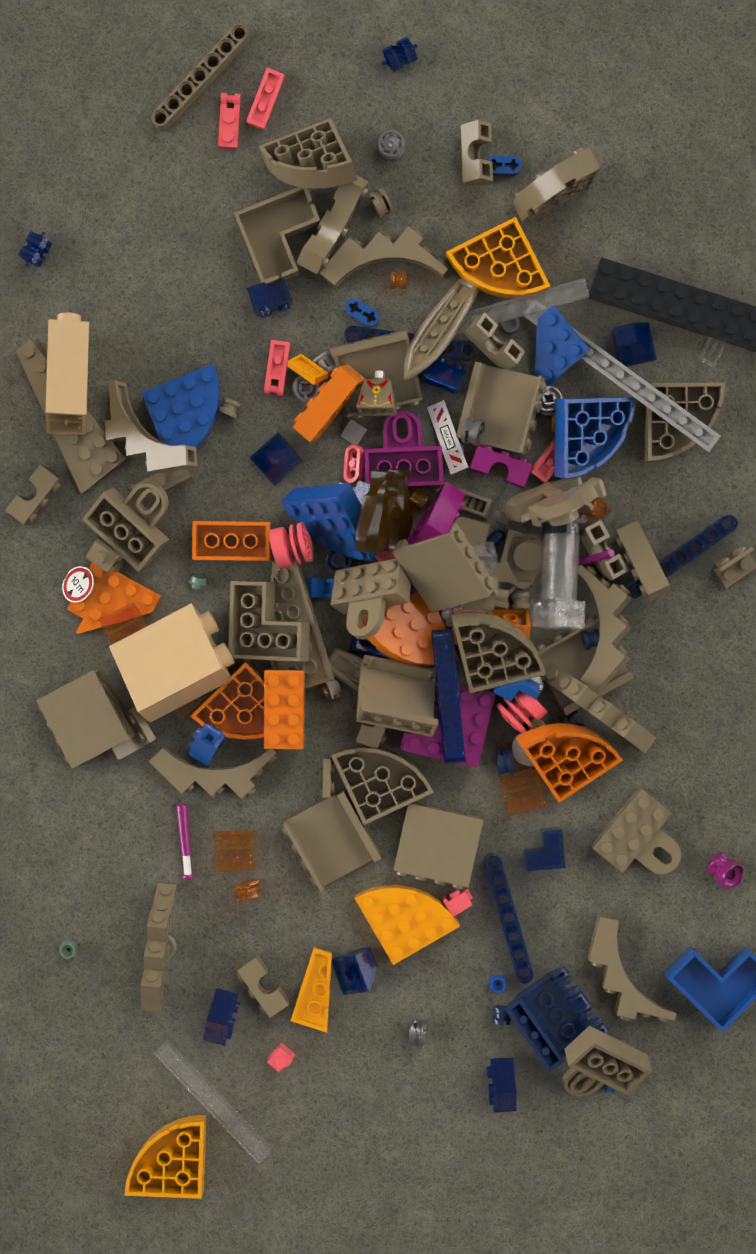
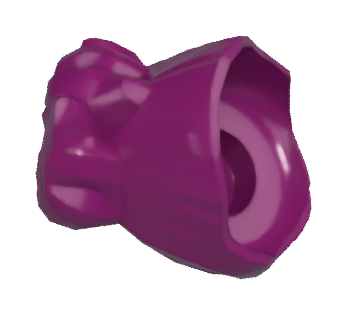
[707,853,744,889]

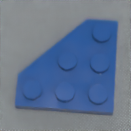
[534,305,590,386]

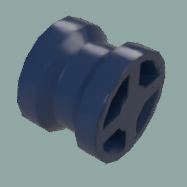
[582,629,600,650]
[492,1005,511,1025]

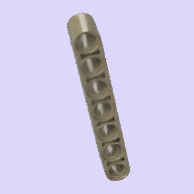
[151,24,249,131]

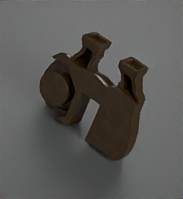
[356,469,413,553]

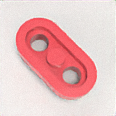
[343,445,365,484]

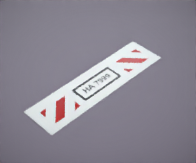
[427,400,468,474]

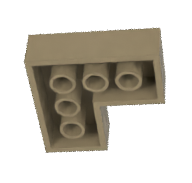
[228,581,310,661]

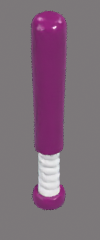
[176,803,194,880]

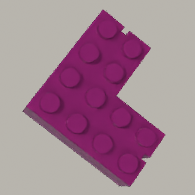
[400,683,496,768]

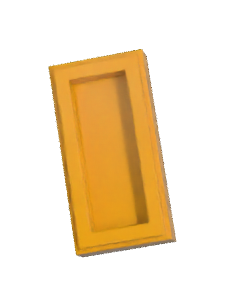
[287,354,328,385]

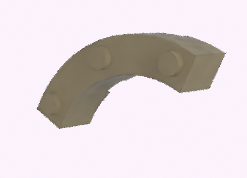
[297,175,369,274]

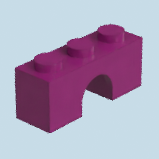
[469,444,532,488]

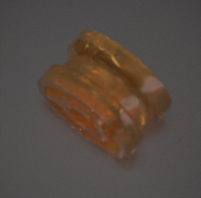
[590,497,611,520]
[233,879,262,901]

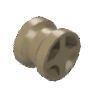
[218,397,241,419]
[510,592,531,609]

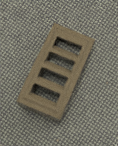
[457,488,495,520]

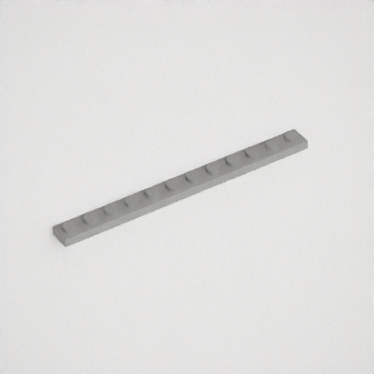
[523,300,721,452]

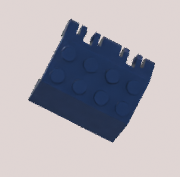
[504,966,609,1072]

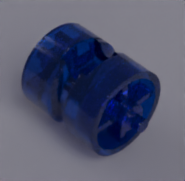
[382,37,418,73]
[18,231,53,268]

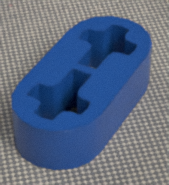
[487,156,522,176]
[346,299,379,327]

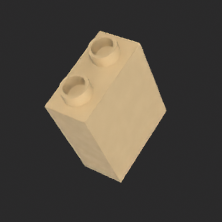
[45,313,89,435]
[109,603,235,722]

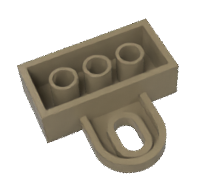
[82,482,170,572]
[331,559,411,639]
[590,787,681,874]
[563,1026,652,1096]

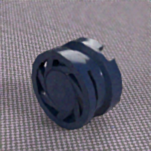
[325,549,352,573]
[496,748,514,776]

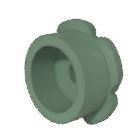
[188,574,207,589]
[59,940,78,959]

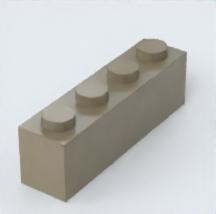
[615,520,671,601]

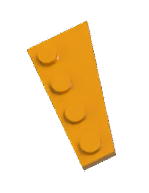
[291,947,332,1033]

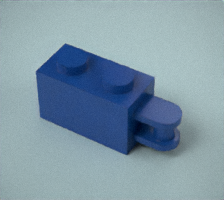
[188,723,226,767]

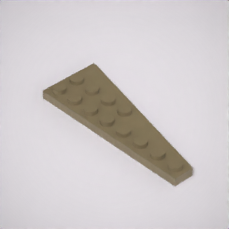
[16,339,127,494]

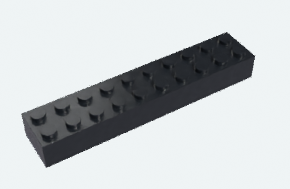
[587,257,756,352]

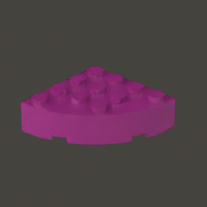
[408,482,465,545]

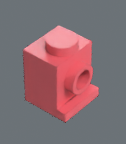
[442,889,473,917]
[267,1042,296,1072]

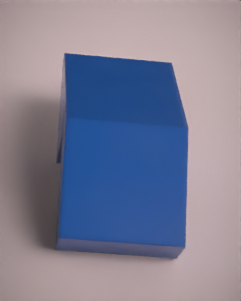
[304,578,334,598]
[494,679,540,702]

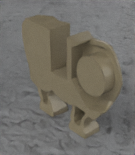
[503,476,607,527]
[454,516,546,609]

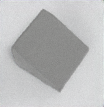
[341,419,367,445]

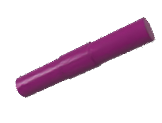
[577,549,615,566]

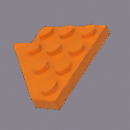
[67,562,162,634]

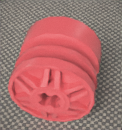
[270,522,313,569]
[497,690,547,734]

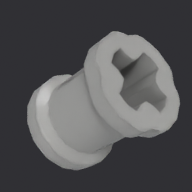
[313,351,336,375]

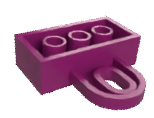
[364,410,443,490]

